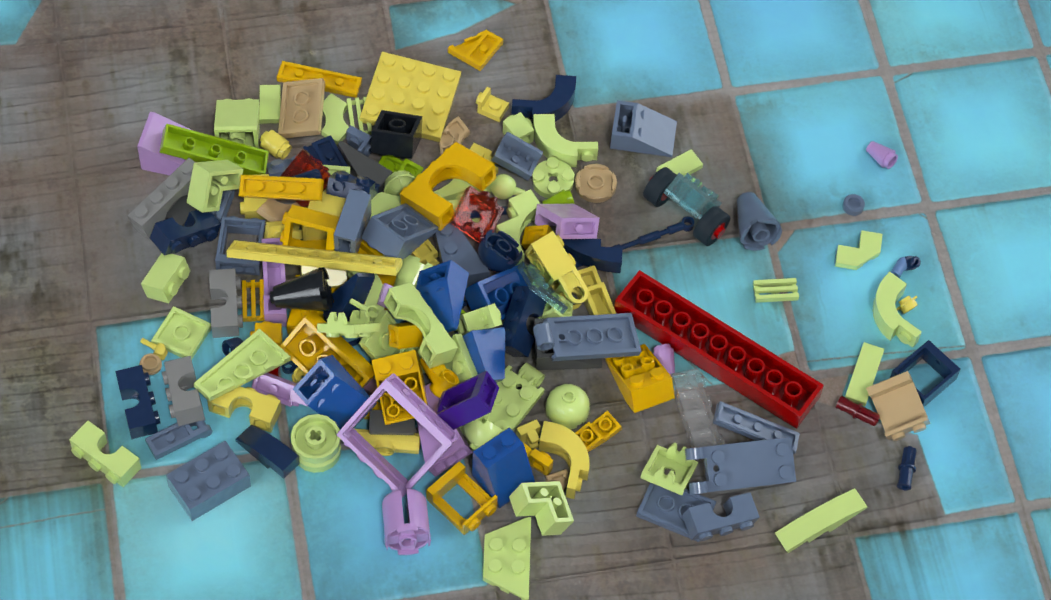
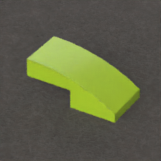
[379,155,424,177]

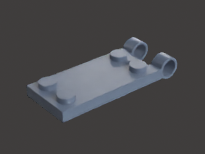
[685,437,796,494]

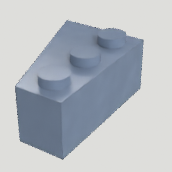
[433,221,490,288]

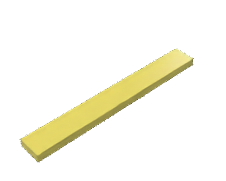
[227,240,402,276]

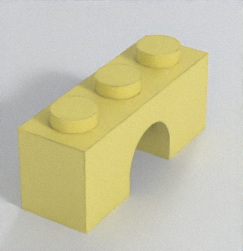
[207,386,282,433]

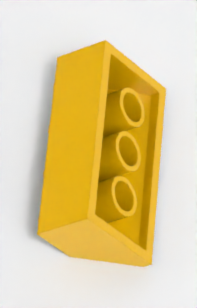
[279,311,375,389]

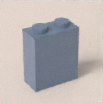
[334,189,372,253]

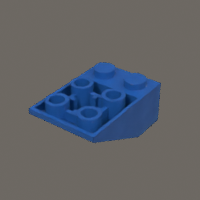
[416,260,469,338]
[293,355,377,429]

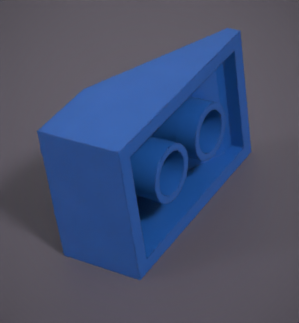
[465,263,534,321]

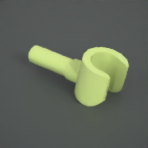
[349,298,379,321]

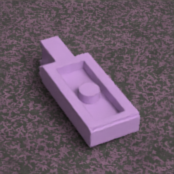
[251,373,308,407]

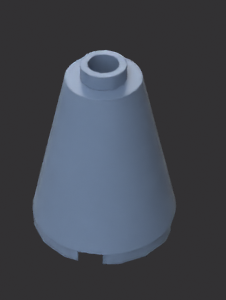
[737,192,782,251]

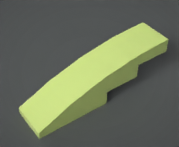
[775,488,868,553]

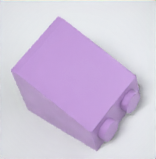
[137,112,191,175]

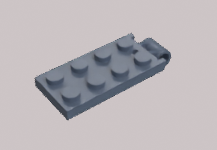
[533,313,642,361]

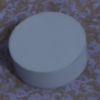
[843,194,865,216]

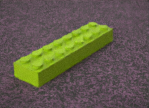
[159,124,269,175]

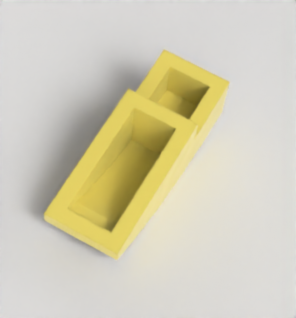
[578,265,616,315]

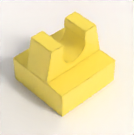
[516,419,541,450]

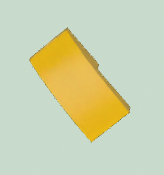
[575,410,622,452]

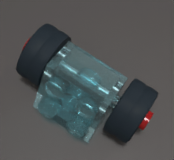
[643,167,731,246]

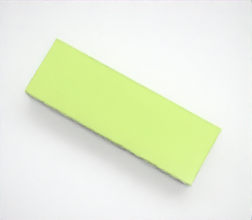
[845,342,884,407]

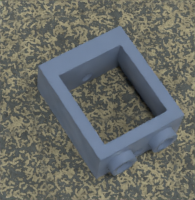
[215,216,266,276]

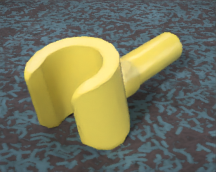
[140,338,168,360]

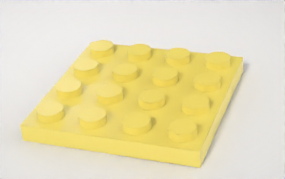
[360,52,461,142]

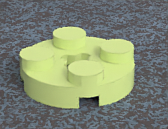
[532,157,575,198]

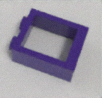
[435,371,499,430]

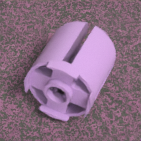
[382,488,431,555]

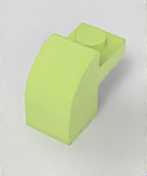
[457,303,502,336]

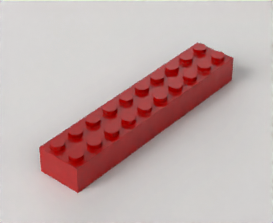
[614,270,824,429]

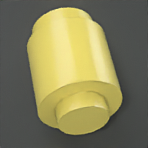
[260,130,292,160]

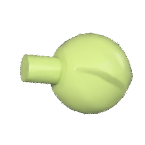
[491,174,525,200]

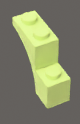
[496,189,540,266]

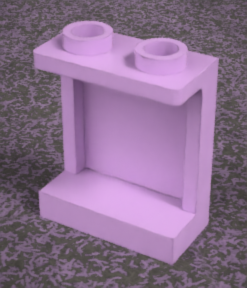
[535,204,600,239]

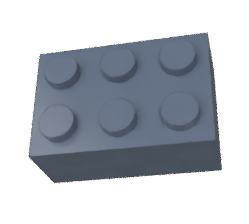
[166,441,251,521]

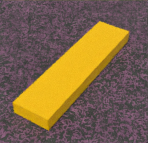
[277,61,362,98]
[239,175,324,201]

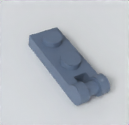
[145,420,213,460]

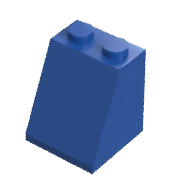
[463,327,505,384]
[472,427,535,508]

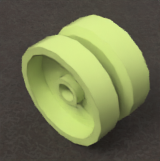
[291,414,341,473]

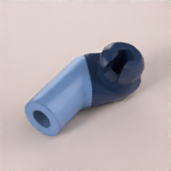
[891,256,921,278]

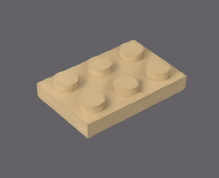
[278,78,325,138]

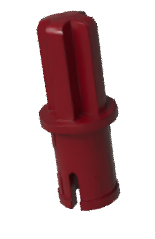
[836,395,880,426]

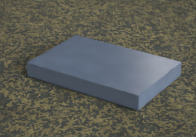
[636,483,717,542]

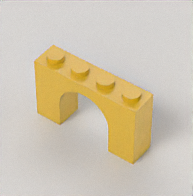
[399,142,496,231]

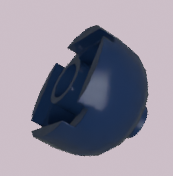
[478,230,523,273]

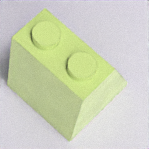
[214,98,260,148]

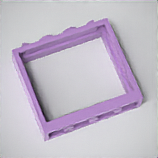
[336,373,460,497]

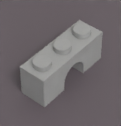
[209,268,243,338]
[162,356,205,426]

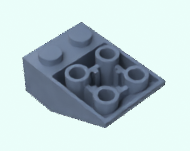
[610,100,677,157]

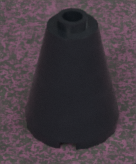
[270,267,333,311]

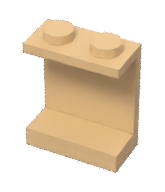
[866,371,930,441]

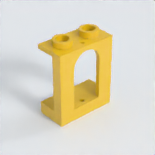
[426,461,498,535]

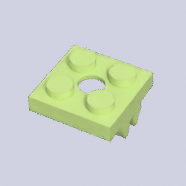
[317,310,380,338]
[640,443,698,495]

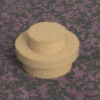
[139,353,162,375]

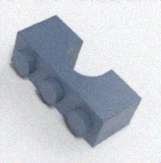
[682,492,760,541]

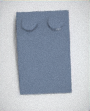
[361,203,439,259]

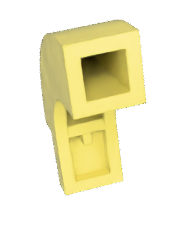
[539,421,590,499]

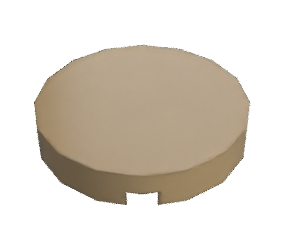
[575,164,617,203]

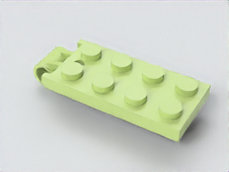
[459,363,545,451]

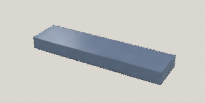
[713,401,800,454]

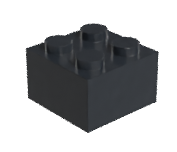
[371,110,423,159]

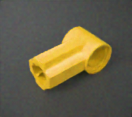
[420,358,459,398]

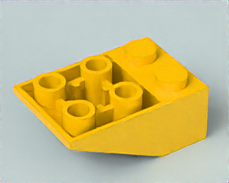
[605,344,675,413]
[372,350,428,425]

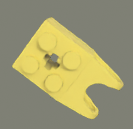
[525,231,589,310]

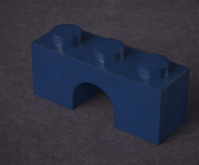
[150,210,221,256]
[502,286,548,357]
[115,365,161,439]

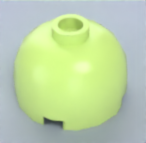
[545,384,590,429]
[464,417,504,450]

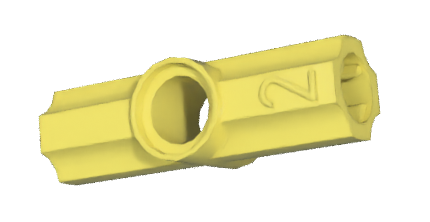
[355,429,420,456]

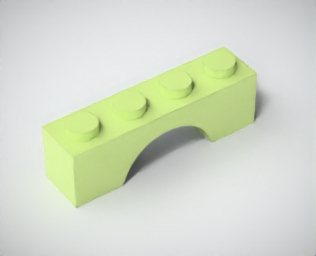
[383,282,458,368]

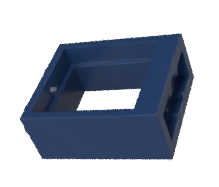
[890,340,961,407]

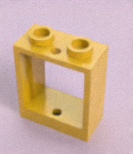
[280,204,340,251]

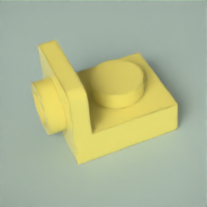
[476,87,509,122]

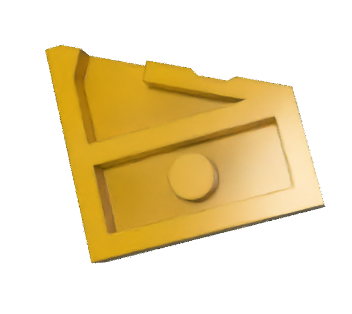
[448,30,503,71]

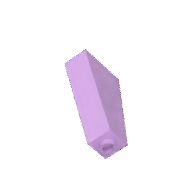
[417,383,473,477]

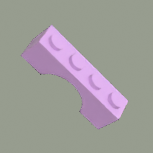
[262,238,287,327]

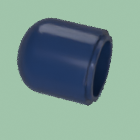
[222,337,243,356]

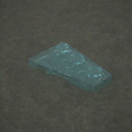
[517,261,568,314]

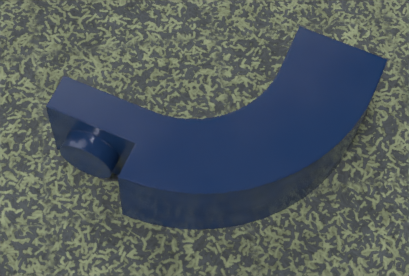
[511,75,576,125]

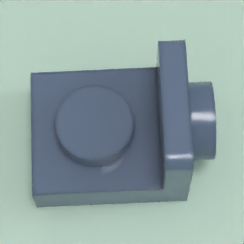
[346,125,371,157]

